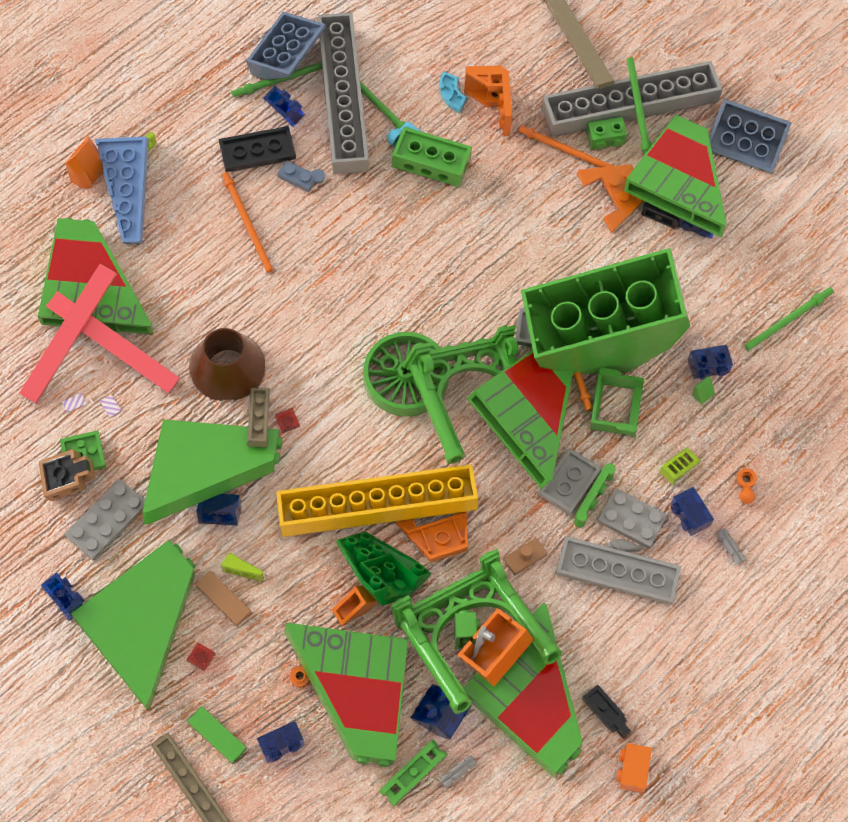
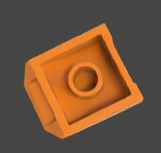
[65,136,104,189]

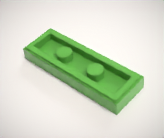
[187,707,247,764]

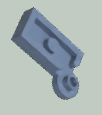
[277,160,325,192]

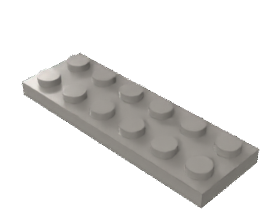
[556,536,681,605]

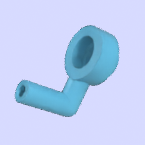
[387,122,422,147]

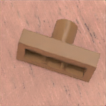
[503,538,547,576]

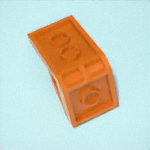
[464,65,512,136]

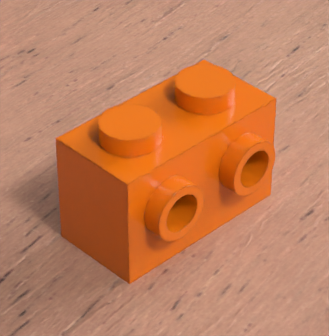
[616,743,652,793]

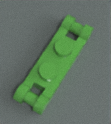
[574,463,616,528]
[379,740,448,807]

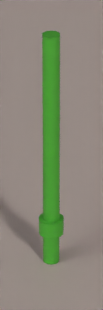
[626,57,652,155]
[231,62,322,98]
[360,81,405,129]
[744,287,834,351]

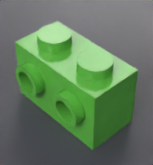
[586,117,628,150]
[454,610,480,649]

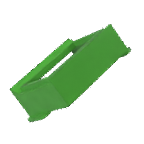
[590,368,644,438]

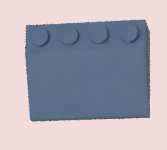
[246,12,327,80]
[709,99,792,173]

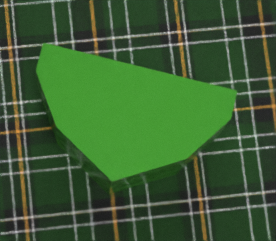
[521,248,691,374]

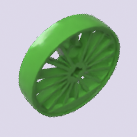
[363,332,449,416]

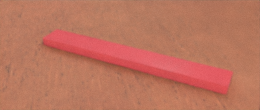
[19,264,117,404]
[46,291,180,394]

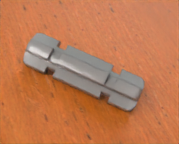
[717,528,746,565]
[440,755,477,788]

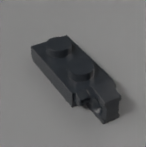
[582,684,631,739]

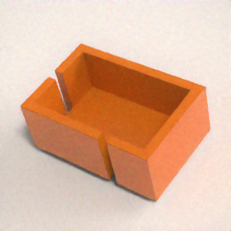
[457,608,534,687]

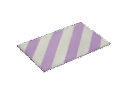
[62,393,86,412]
[100,395,121,417]

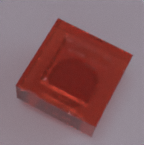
[275,408,300,433]
[187,643,216,671]

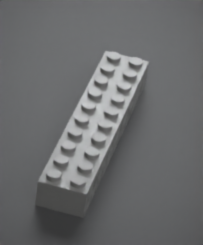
[318,12,369,174]
[541,61,722,137]

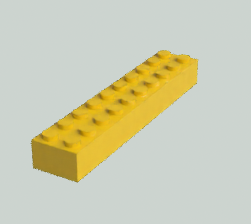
[276,464,478,537]

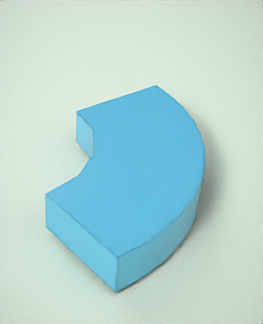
[440,71,467,114]

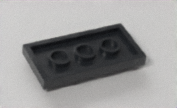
[218,126,296,172]

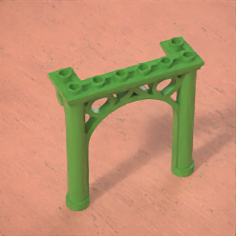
[403,325,518,464]
[391,549,562,714]

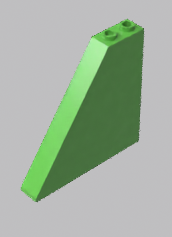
[142,419,282,524]
[71,540,195,710]

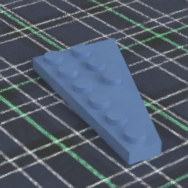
[95,137,149,244]

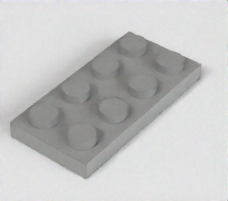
[64,479,145,561]

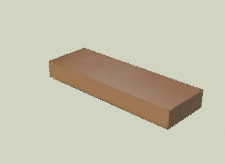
[195,571,252,626]

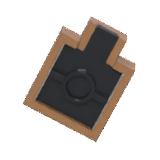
[38,449,96,501]

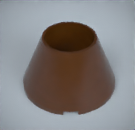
[189,328,265,401]

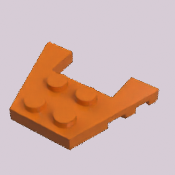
[576,164,643,233]
[394,511,468,563]

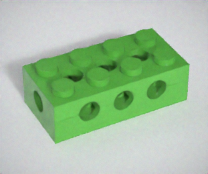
[392,127,472,187]

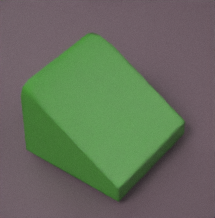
[692,376,715,404]

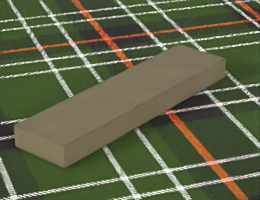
[247,388,270,447]

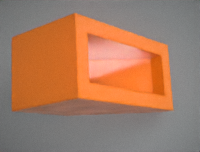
[332,585,378,626]

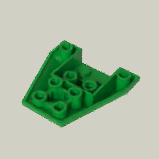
[336,531,431,606]

